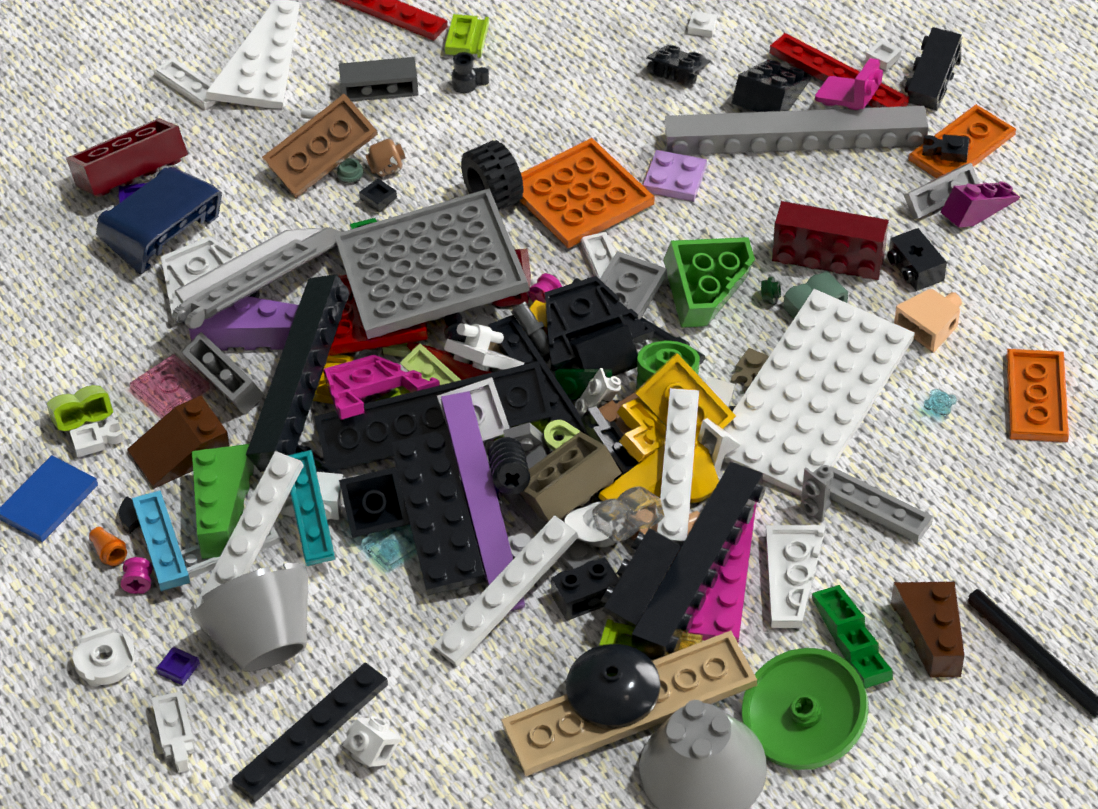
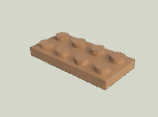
[262,93,378,198]

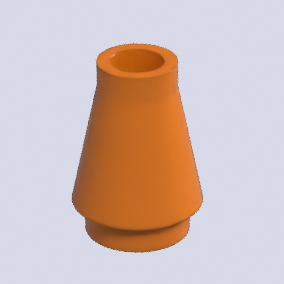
[89,527,127,566]

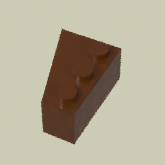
[891,582,965,677]

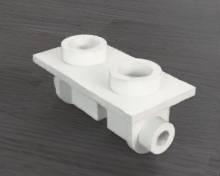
[575,368,621,417]

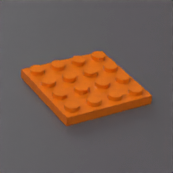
[520,138,655,249]

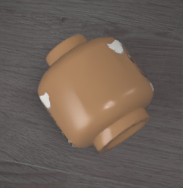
[365,139,406,177]

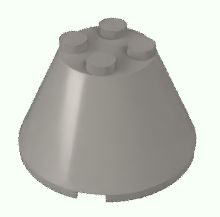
[639,700,767,809]

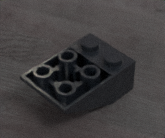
[731,59,812,112]

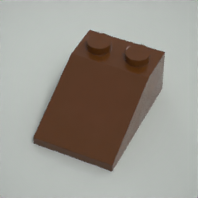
[127,395,230,489]

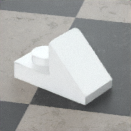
[697,418,740,475]

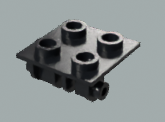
[646,45,711,86]

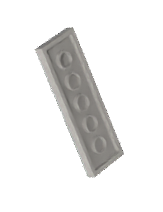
[547,251,667,378]

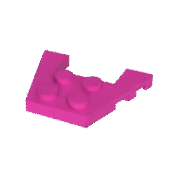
[324,355,440,420]

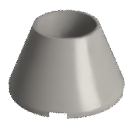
[190,563,308,672]

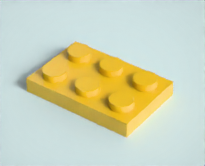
[634,353,736,439]

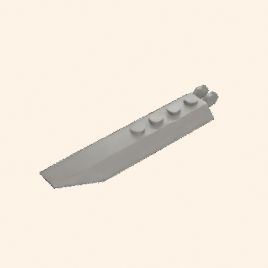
[171,227,341,329]

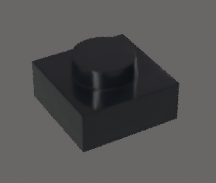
[359,179,397,212]

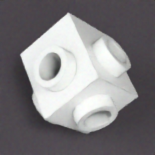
[343,716,401,767]

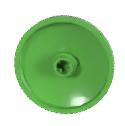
[742,648,869,770]

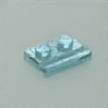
[361,521,417,573]

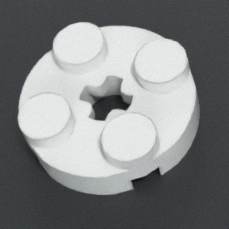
[72,628,136,687]

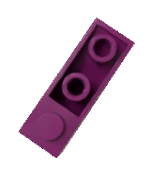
[940,181,1020,228]

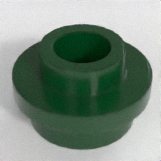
[761,276,781,304]

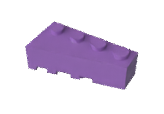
[189,297,299,351]

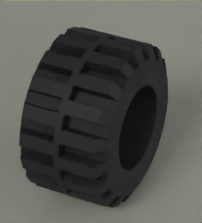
[461,140,524,211]

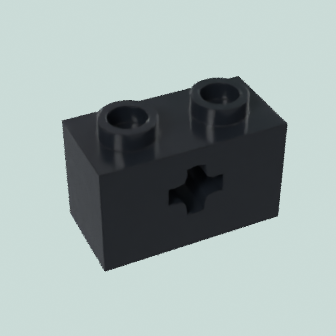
[887,228,947,291]

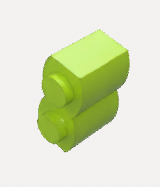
[46,385,113,431]

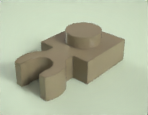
[731,348,769,393]

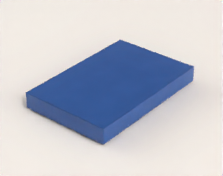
[0,455,98,543]

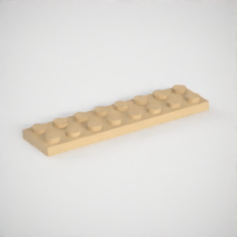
[501,631,757,777]

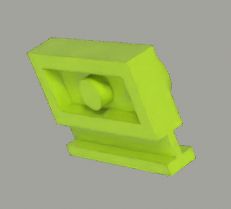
[445,14,489,58]

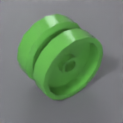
[636,341,700,390]

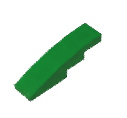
[812,585,893,689]

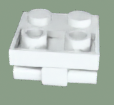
[444,323,524,372]

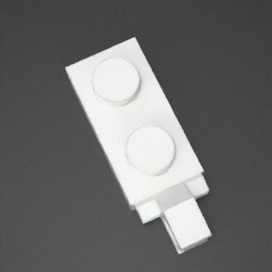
[151,691,195,773]

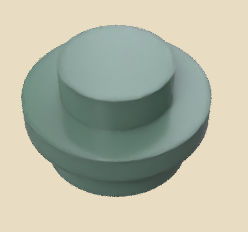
[337,158,363,182]

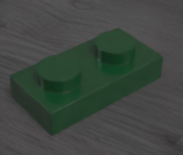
[555,369,612,399]

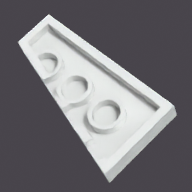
[766,525,826,628]

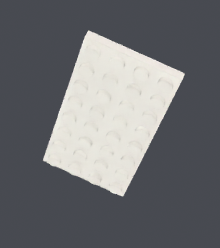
[723,289,915,497]

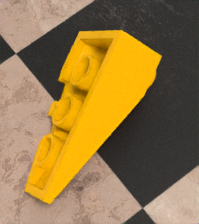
[598,438,719,514]

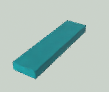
[288,450,336,566]

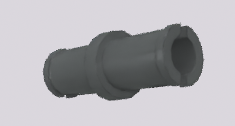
[511,302,550,358]

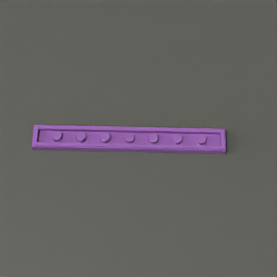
[441,391,525,611]

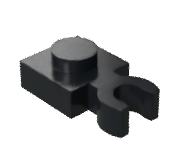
[922,134,969,163]

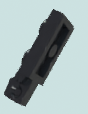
[581,406,641,478]

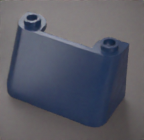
[96,167,222,275]

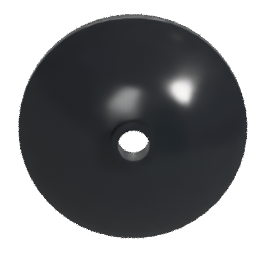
[566,644,660,729]

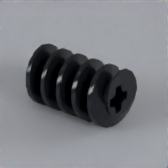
[488,437,530,495]

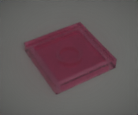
[130,354,210,417]

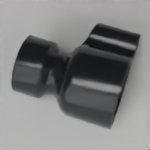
[451,52,489,93]

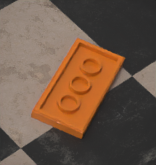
[908,104,1016,178]
[1006,349,1069,442]

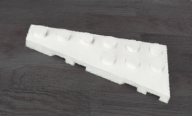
[206,0,300,109]

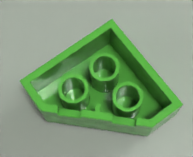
[663,237,755,328]

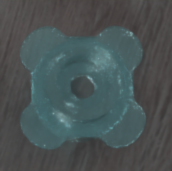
[924,389,957,417]

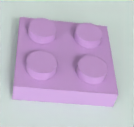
[643,150,707,202]

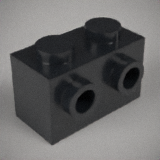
[551,557,619,621]

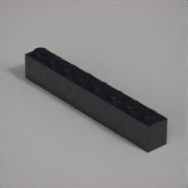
[246,274,350,472]
[631,461,766,661]

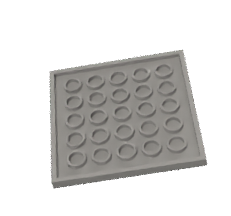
[334,189,530,339]

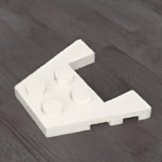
[161,236,236,324]

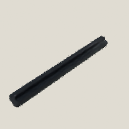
[968,589,1098,717]

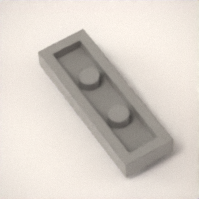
[904,163,980,219]

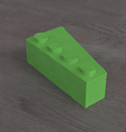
[192,444,254,559]

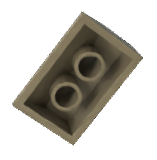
[519,431,622,523]

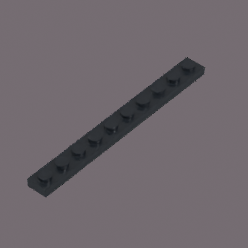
[488,315,645,535]

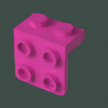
[815,58,883,110]

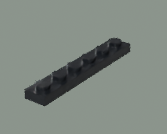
[232,662,388,803]

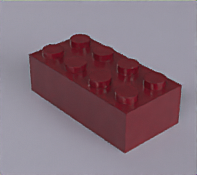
[66,118,188,197]
[772,201,889,280]

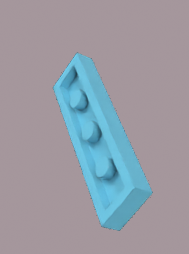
[132,490,190,591]

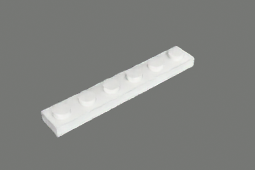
[657,388,699,547]
[196,451,304,608]
[433,515,579,667]

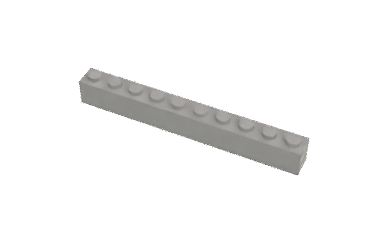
[664,106,929,155]

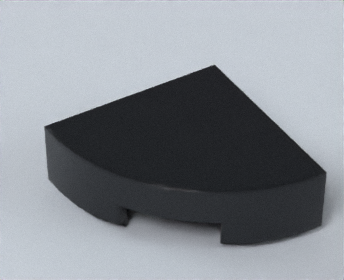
[119,496,140,534]

